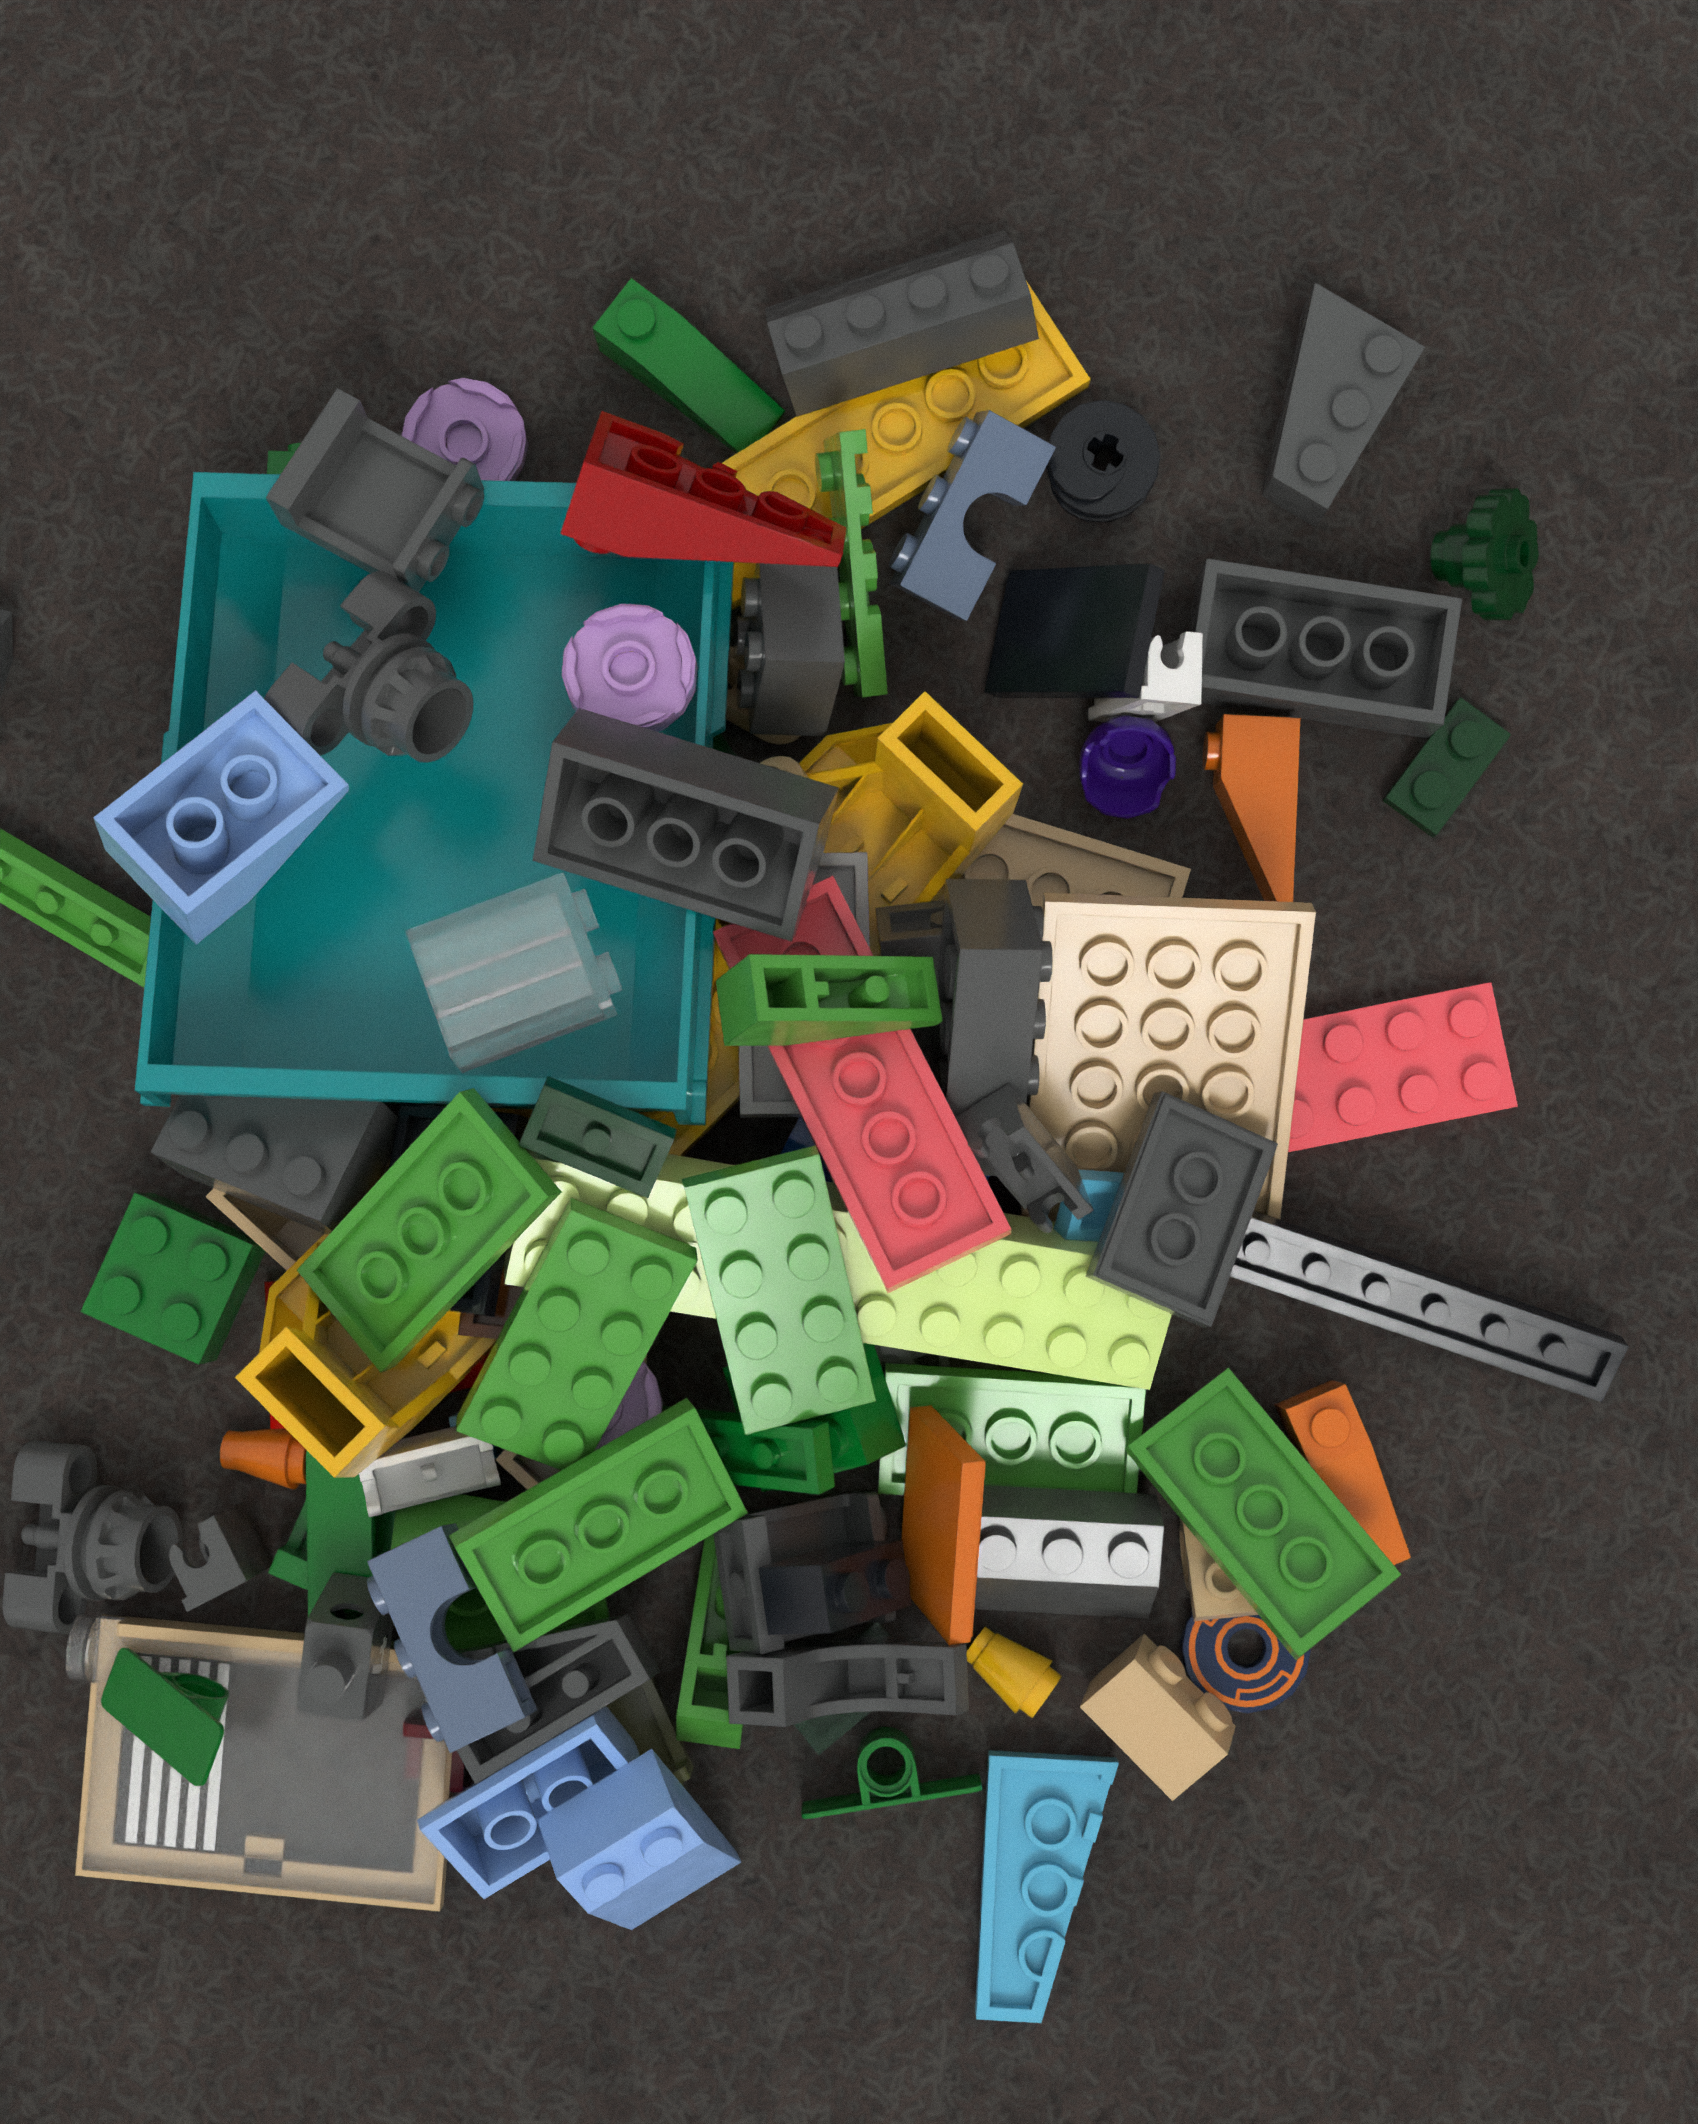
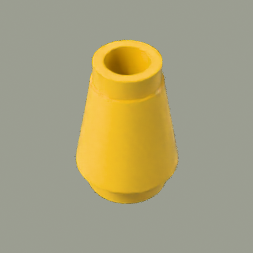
[967,1626,1062,1718]

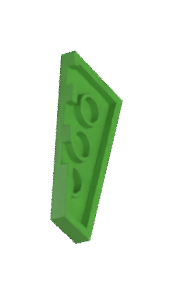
[815,429,888,698]

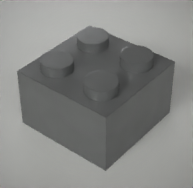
[734,563,845,736]

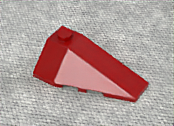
[560,411,846,567]

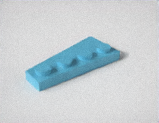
[975,1750,1119,2023]

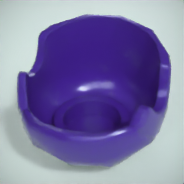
[1078,714,1176,819]

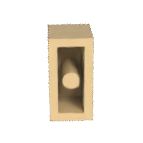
[1080,1633,1236,1801]

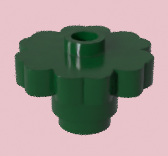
[1430,488,1539,620]

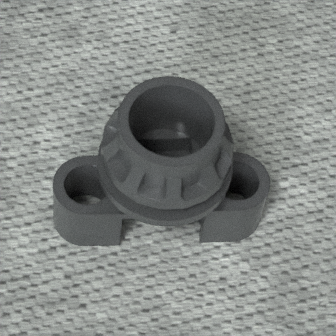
[264,571,473,762]
[2,1440,183,1634]

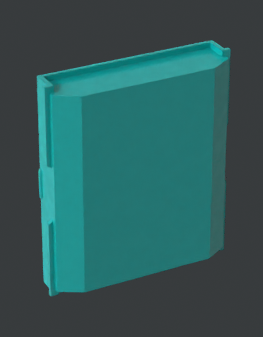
[135,472,734,1125]

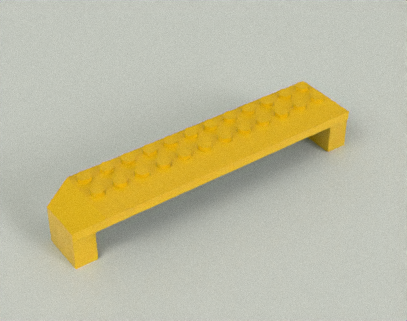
[235,691,1023,1478]

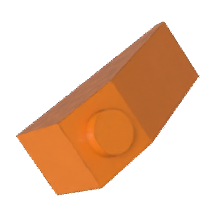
[1203,714,1301,902]
[1275,1380,1411,1565]

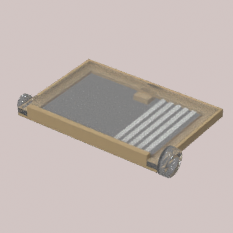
[66,1614,462,1912]

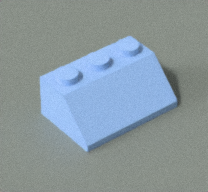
[417,1706,640,1899]

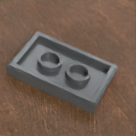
[1085,1091,1278,1328]

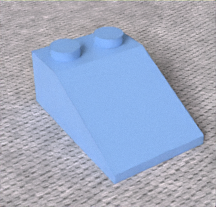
[93,690,349,945]
[537,1749,741,1930]

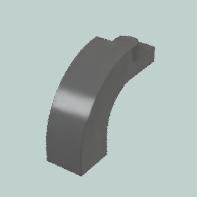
[726,1636,969,1727]

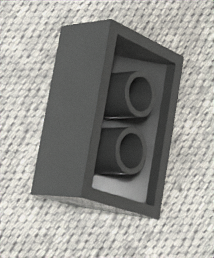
[975,1485,1164,1619]

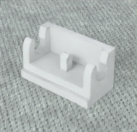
[1088,631,1203,722]
[359,1426,501,1517]

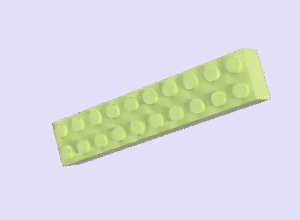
[504,1149,1172,1390]

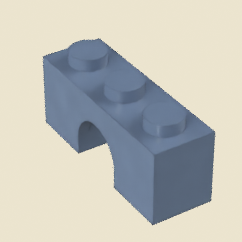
[889,410,1056,621]
[367,1523,537,1753]

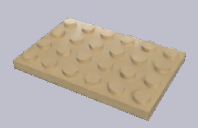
[1020,892,1316,1222]

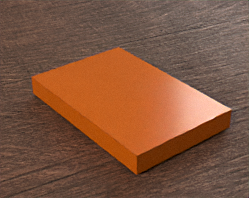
[901,1405,986,1645]

